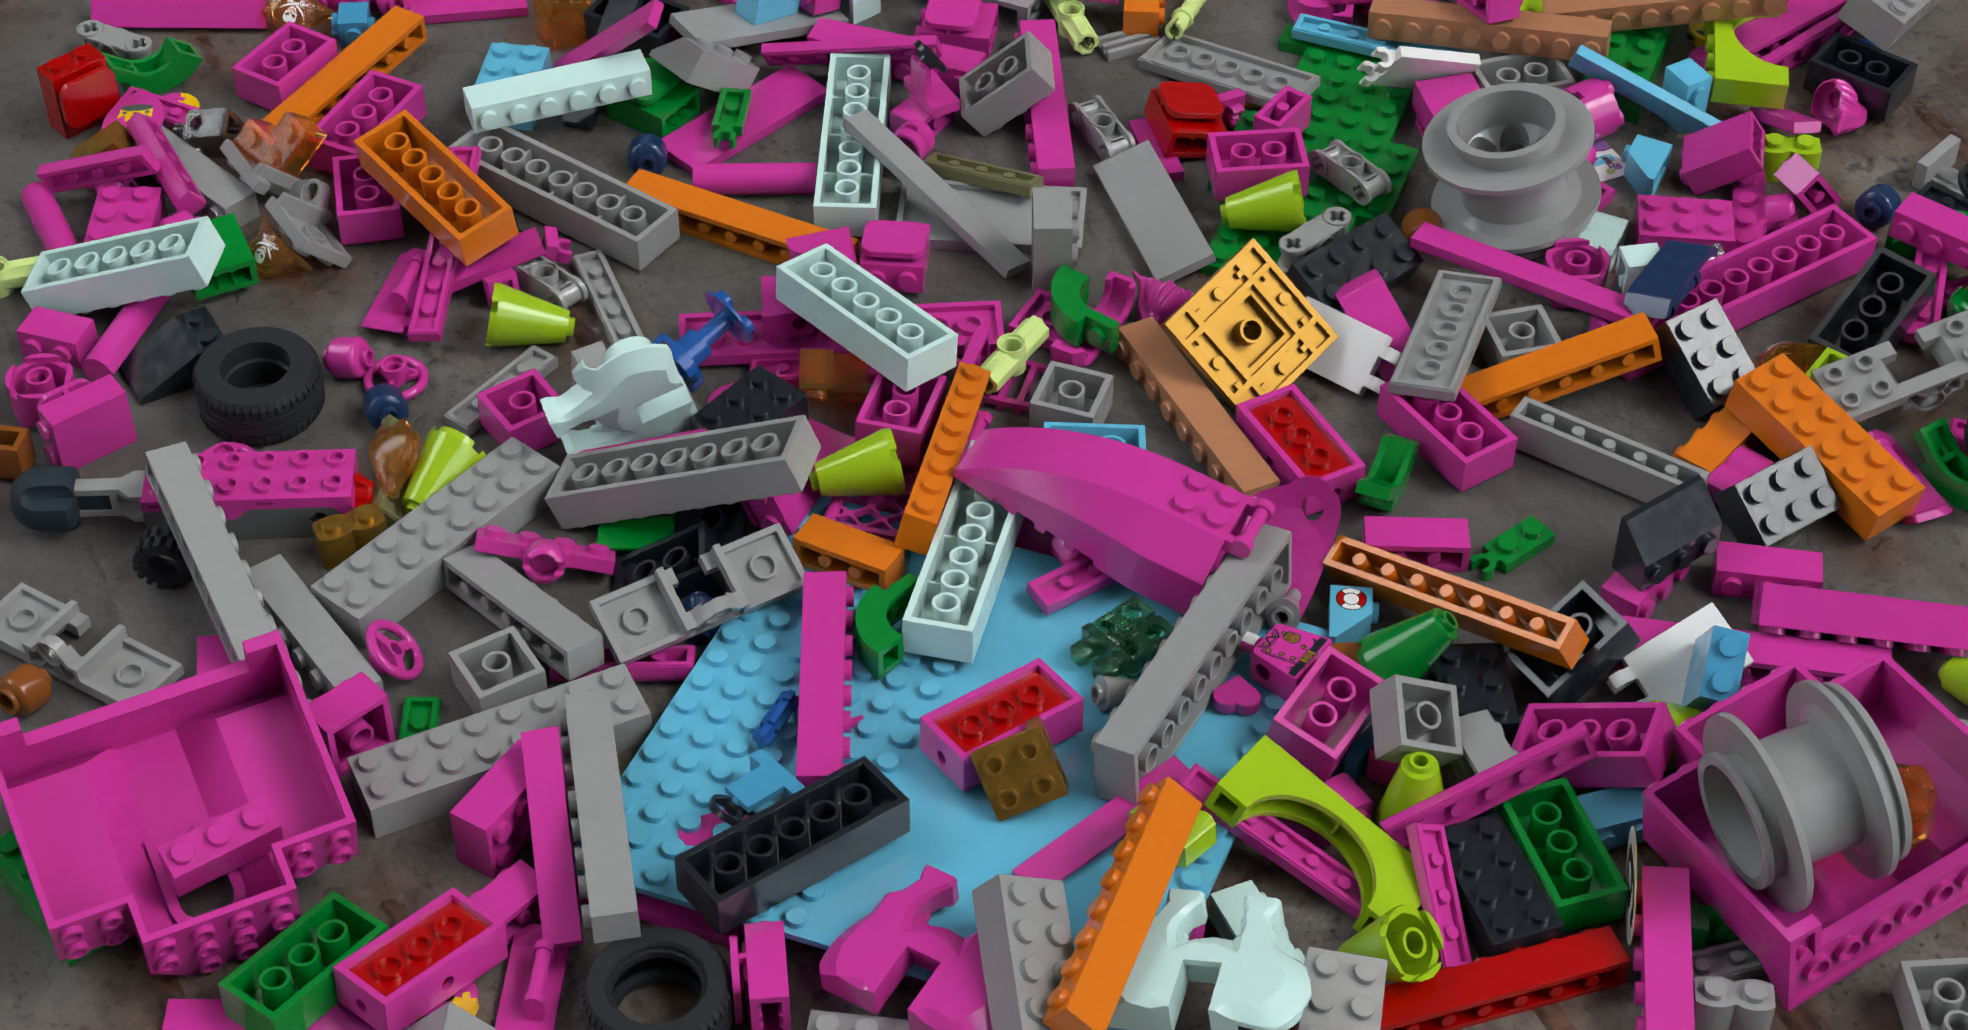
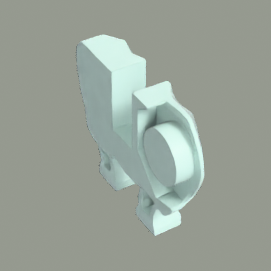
[540,336,698,455]
[1109,888,1312,1030]

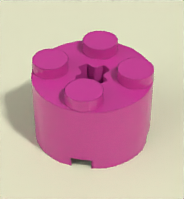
[1562,77,1624,142]
[1544,238,1610,310]
[5,353,75,428]

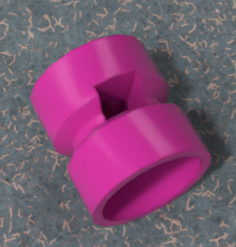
[893,120,935,160]

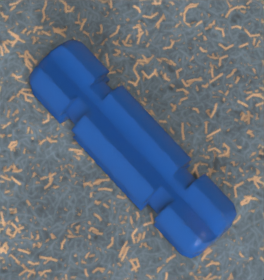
[752,689,799,748]

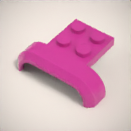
[1008,271,1136,368]

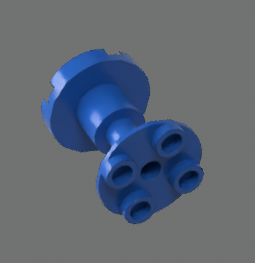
[651,290,755,392]

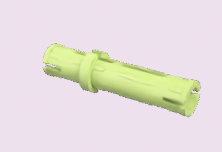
[1165,0,1207,40]

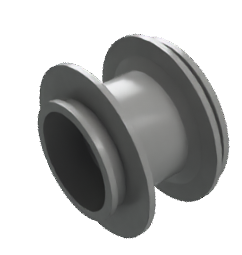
[1422,83,1601,260]
[1698,679,1912,913]

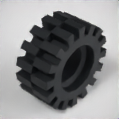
[132,526,193,589]

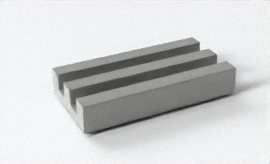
[1097,30,1161,62]

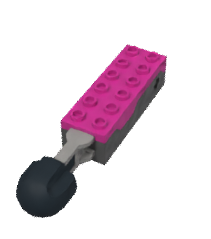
[9,449,374,539]

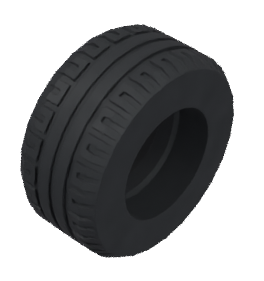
[192,327,325,446]

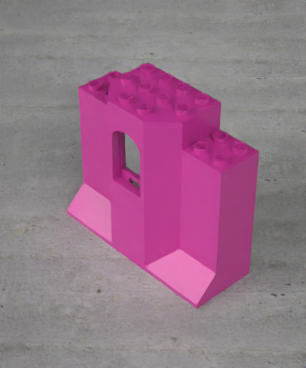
[0,629,360,975]
[1642,652,1968,1012]

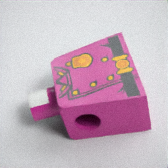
[1239,624,1332,701]

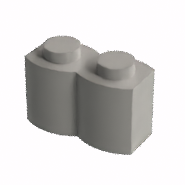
[1693,976,1776,1030]

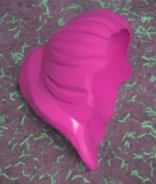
[1810,78,1867,136]
[1132,271,1194,327]

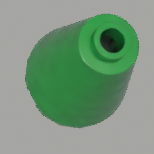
[1357,608,1458,680]

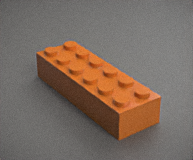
[354,109,519,267]
[1725,353,1926,541]

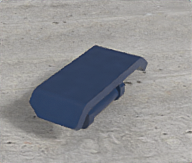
[1623,240,1719,320]

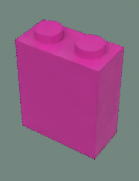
[1679,110,1765,196]

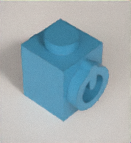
[331,2,376,48]

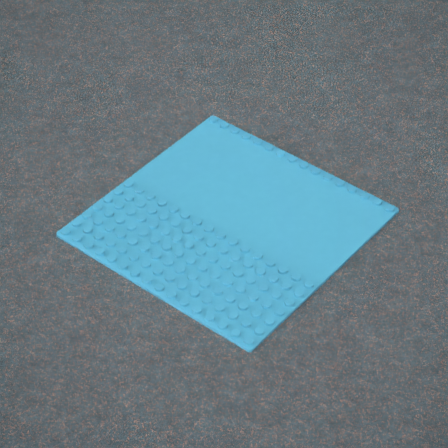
[573,496,1328,1030]

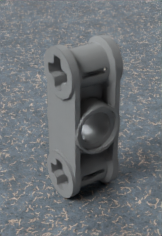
[76,20,153,60]
[1068,95,1136,161]
[1309,139,1392,206]
[1277,207,1352,274]
[512,255,588,309]

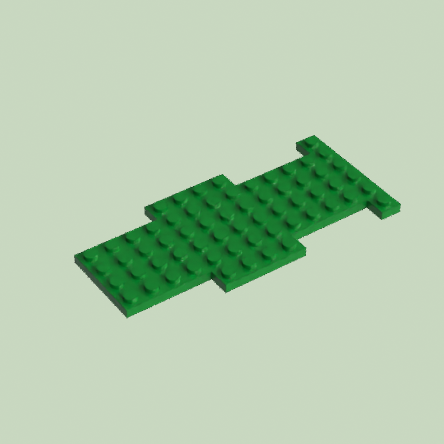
[1200,24,1419,276]

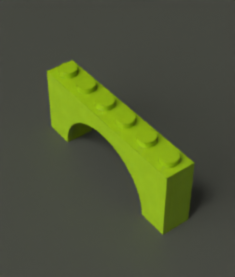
[1704,14,1789,110]
[1204,735,1422,932]

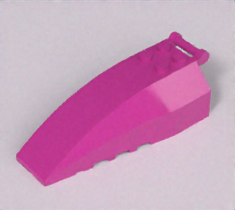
[953,427,1276,615]

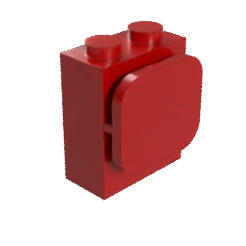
[36,43,120,140]
[1144,81,1228,158]

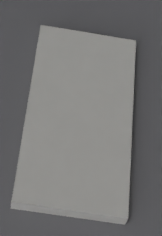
[896,180,1087,257]

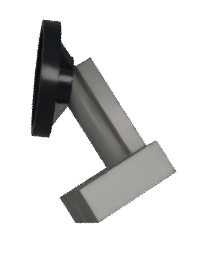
[1912,134,1968,199]

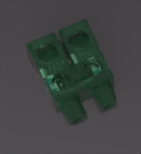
[1070,595,1174,679]

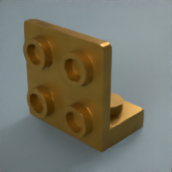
[970,716,1069,821]

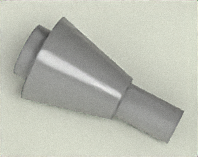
[1265,589,1301,628]
[1090,675,1137,711]

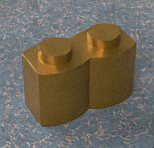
[312,504,388,570]

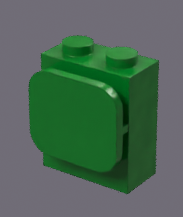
[605,58,700,138]
[190,213,259,301]

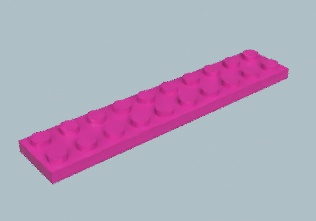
[679,300,1004,366]

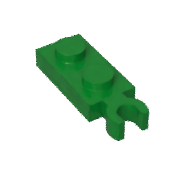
[712,87,752,149]
[1468,515,1556,582]

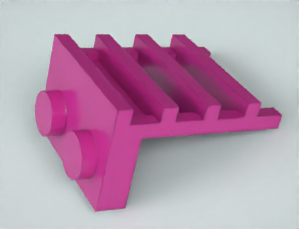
[954,326,1049,415]

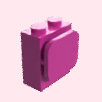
[915,0,998,59]
[1411,73,1480,137]
[860,220,931,293]
[36,374,138,469]
[740,458,821,535]
[729,921,791,1030]

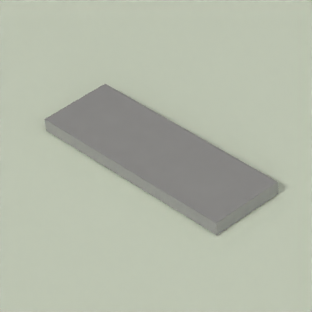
[669,3,849,48]
[1138,34,1320,107]
[1093,140,1216,283]
[1389,270,1502,402]

